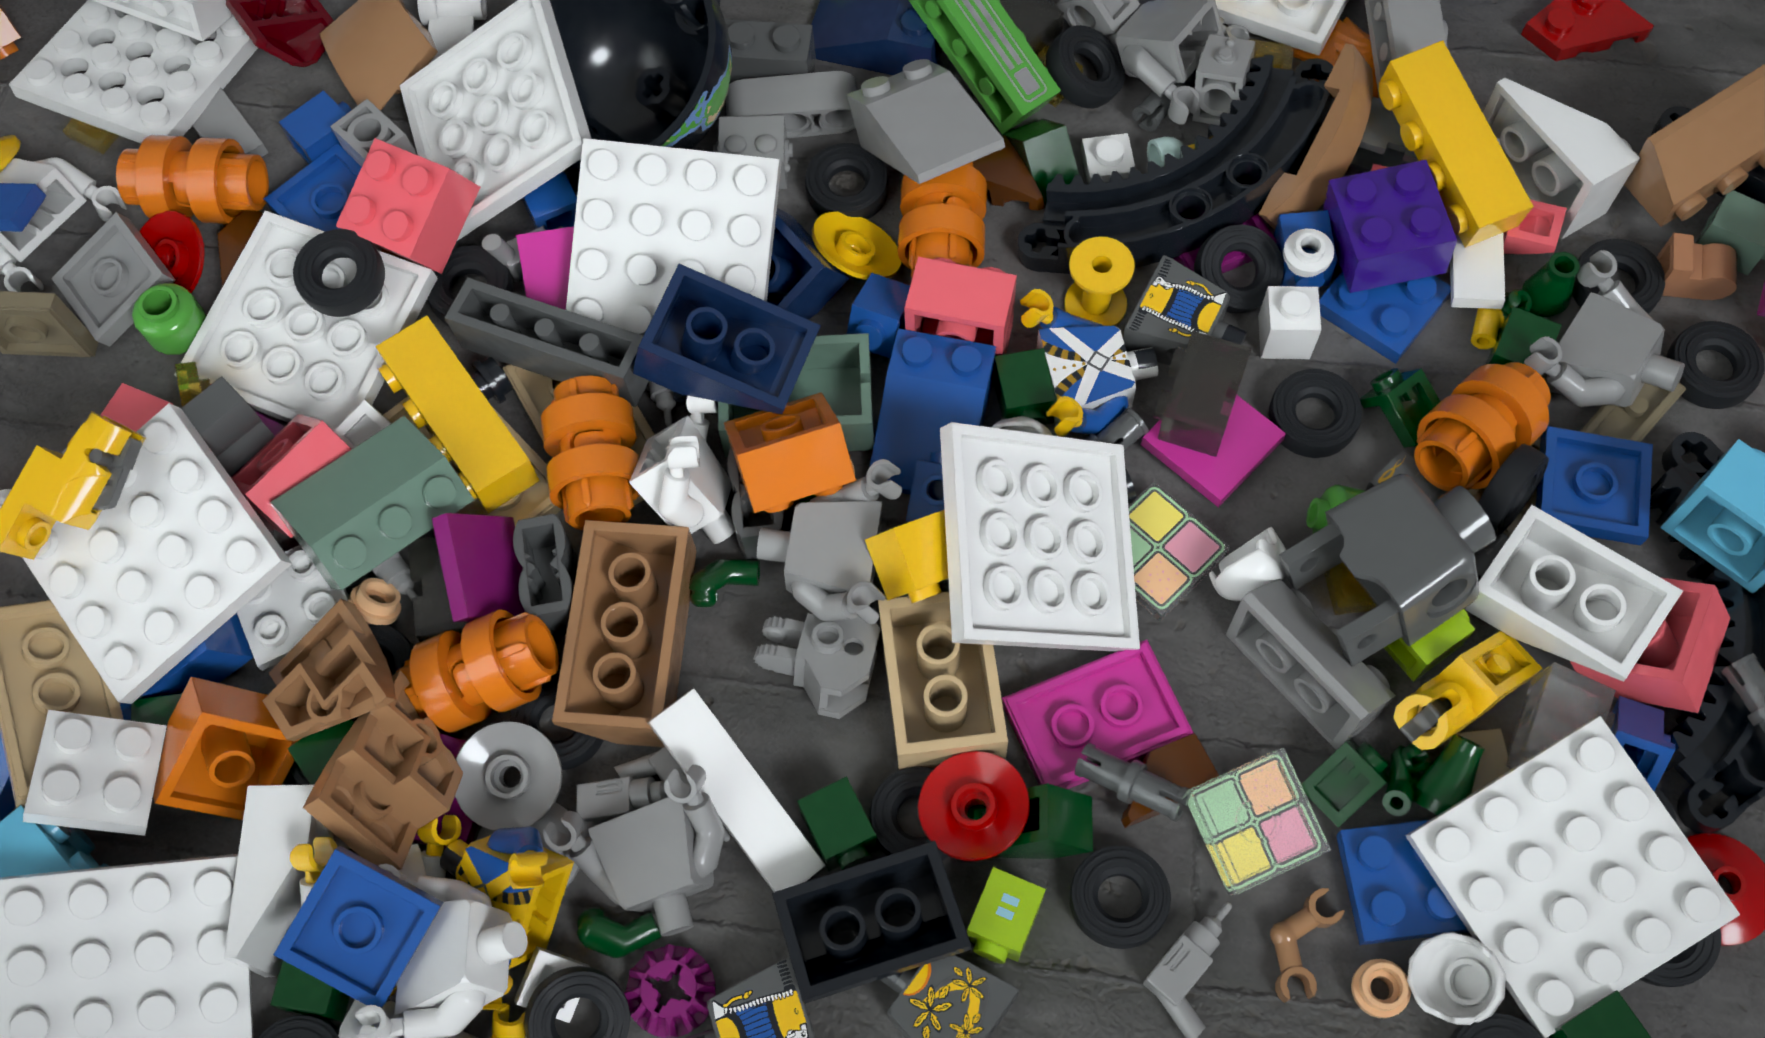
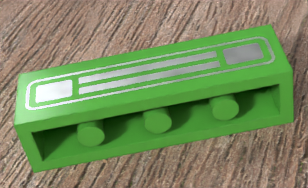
[909,0,1061,135]

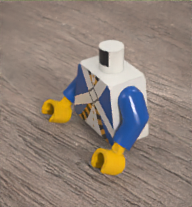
[1020,289,1158,437]

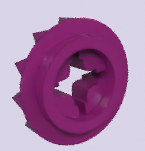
[624,944,716,1038]

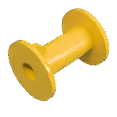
[1064,237,1135,326]

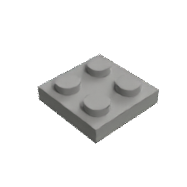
[51,212,175,347]

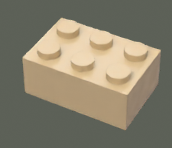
[878,591,1008,771]

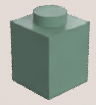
[1696,190,1765,276]

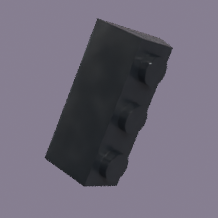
[772,841,972,1004]

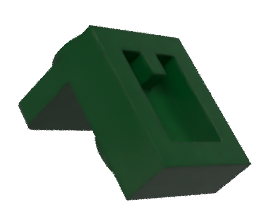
[1359,368,1441,448]
[1298,740,1389,828]

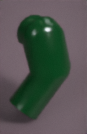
[689,559,760,607]

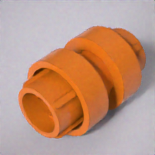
[116,135,269,224]
[897,161,987,278]
[1414,362,1551,491]
[541,376,640,531]
[396,610,559,732]

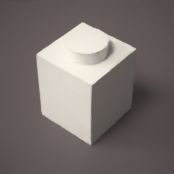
[1258,286,1321,359]

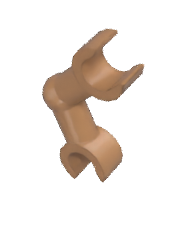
[1270,888,1345,1003]

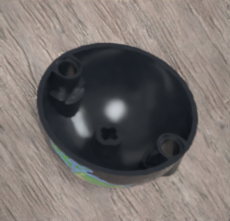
[550,0,732,171]

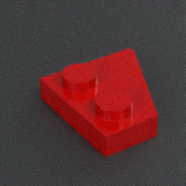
[1521,0,1654,62]

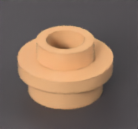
[348,578,401,625]
[1351,959,1411,1018]

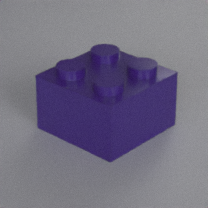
[1323,160,1457,293]

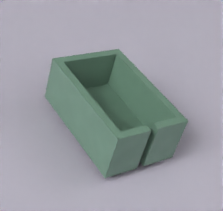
[718,333,874,457]

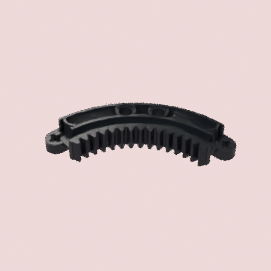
[1018,54,1333,274]
[1650,432,1765,834]

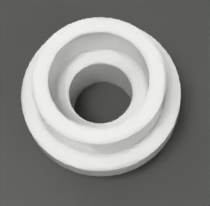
[1283,229,1334,277]

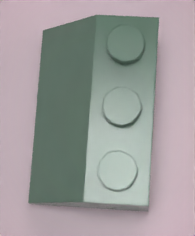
[269,416,475,590]

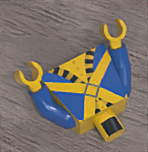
[440,826,574,1010]

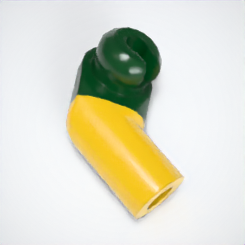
[1471,289,1532,349]

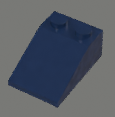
[811,0,942,75]
[767,208,849,320]
[633,263,821,414]

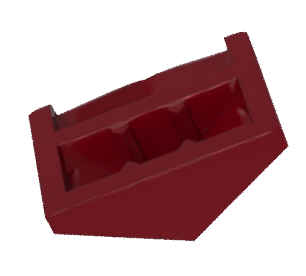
[226,0,334,67]

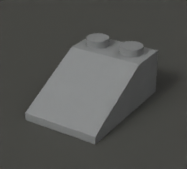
[847,59,1005,184]

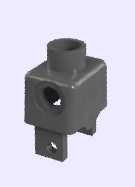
[1279,474,1496,666]

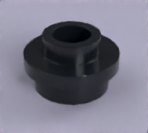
[471,357,514,404]

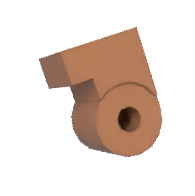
[1656,233,1737,300]

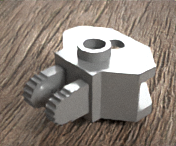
[754,613,880,719]

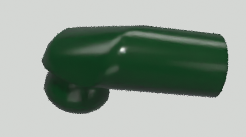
[1382,743,1432,816]
[577,908,662,958]

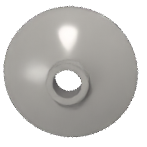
[455,722,562,831]

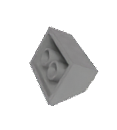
[1226,579,1396,750]

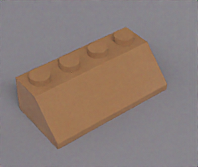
[1624,64,1765,227]
[552,520,697,747]

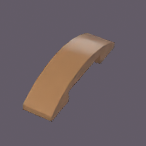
[1259,43,1373,230]

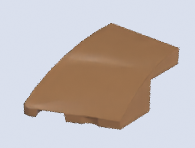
[319,0,438,111]
[262,599,396,741]
[303,671,463,870]

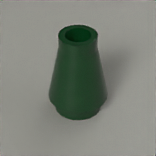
[1522,252,1580,317]
[1414,734,1485,815]

